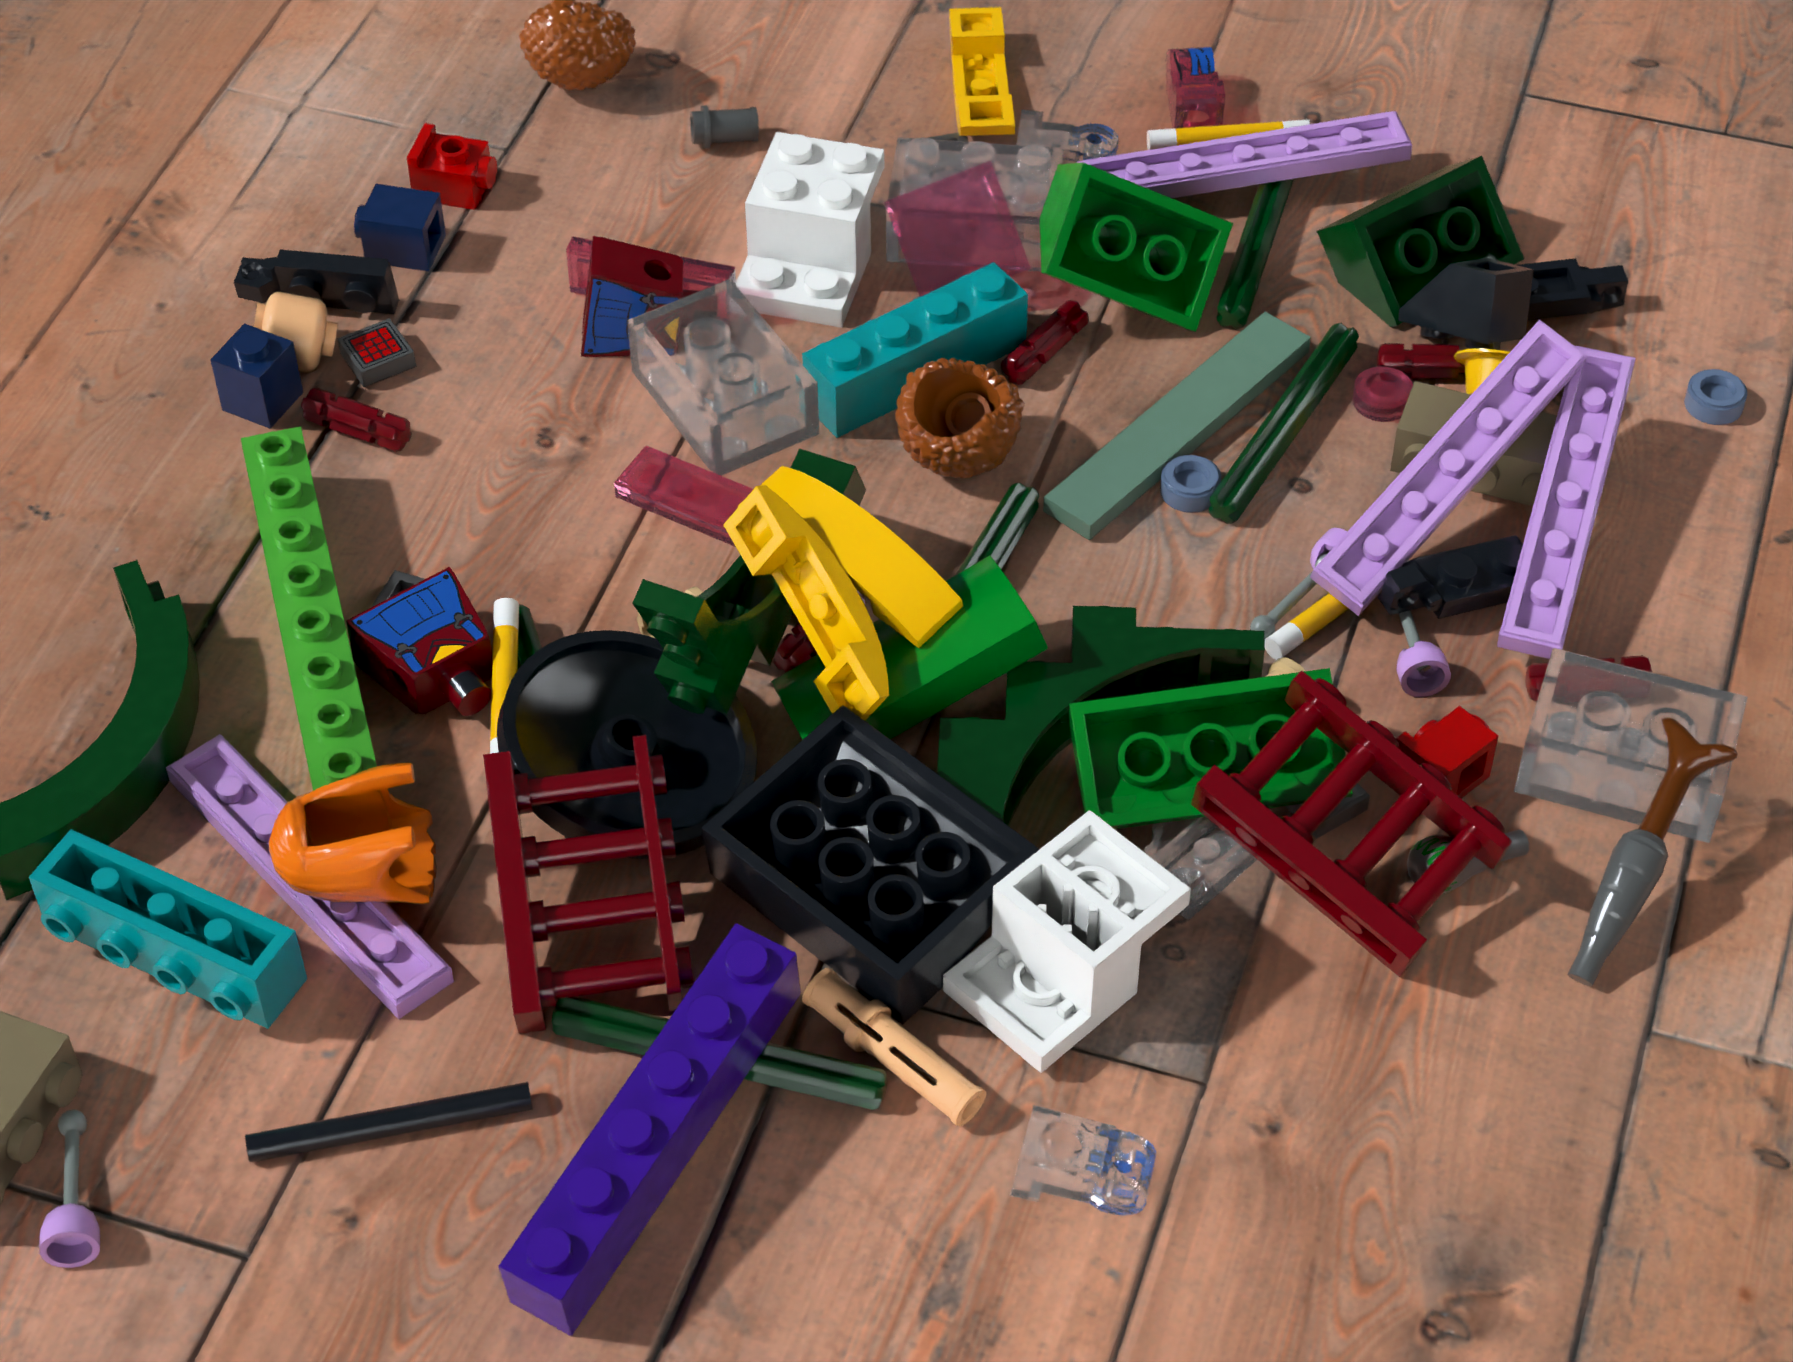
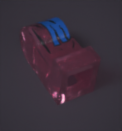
[1166,47,1226,129]

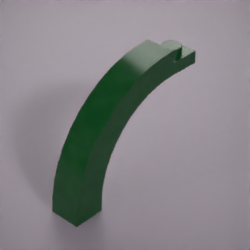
[0,560,200,900]

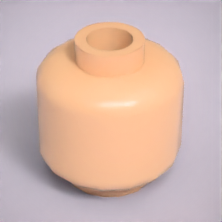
[253,292,338,373]

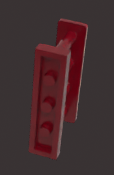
[1191,671,1512,977]
[483,735,694,1034]

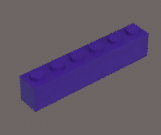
[498,923,801,1337]

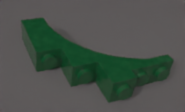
[632,448,866,714]
[937,606,1265,826]

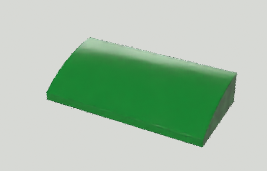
[771,556,1048,740]
[1068,668,1353,829]

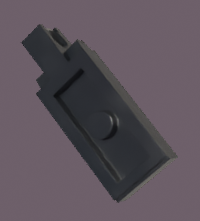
[234,249,399,314]
[1518,258,1628,320]
[1378,535,1523,619]

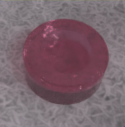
[1353,366,1413,422]

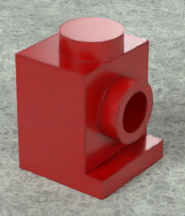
[406,123,497,210]
[1396,706,1499,799]

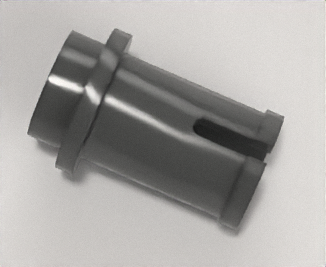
[690,105,759,149]

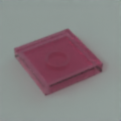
[884,160,1032,297]

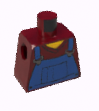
[581,236,715,357]
[346,567,492,716]

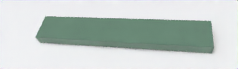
[1043,312,1311,540]

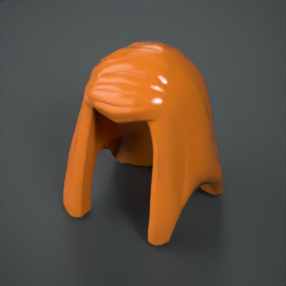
[269,763,437,904]

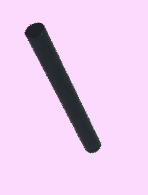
[245,1082,533,1163]

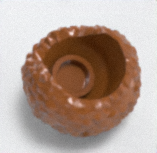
[519,0,636,91]
[895,358,1025,479]

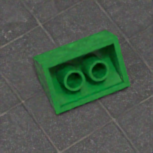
[1040,163,1233,332]

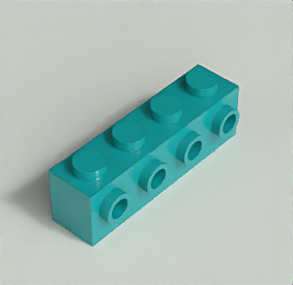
[802,262,1028,438]
[29,829,308,1029]

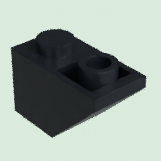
[1398,258,1534,350]

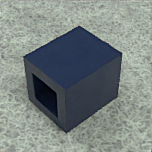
[354,184,446,272]
[210,323,303,429]

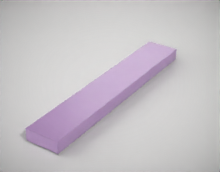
[1076,111,1412,198]
[1310,320,1588,616]
[1497,346,1636,661]
[166,734,454,1020]

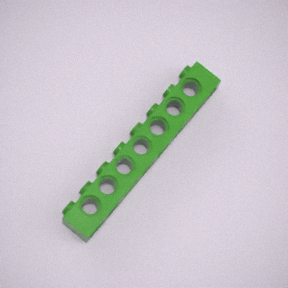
[241,426,377,791]

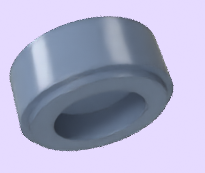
[1684,369,1747,425]
[1160,455,1221,513]

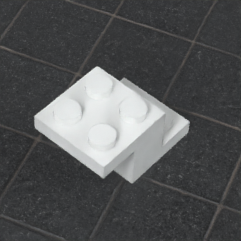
[732,132,885,328]
[943,810,1191,1073]

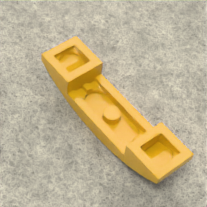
[949,7,1015,136]
[738,466,963,648]
[724,485,889,721]

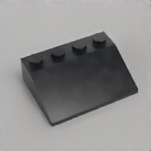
[702,705,1040,1025]

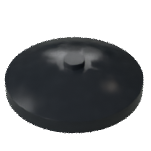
[497,630,757,859]

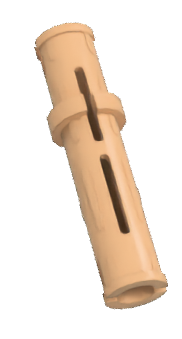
[802,968,986,1127]

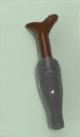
[1568,718,1738,986]

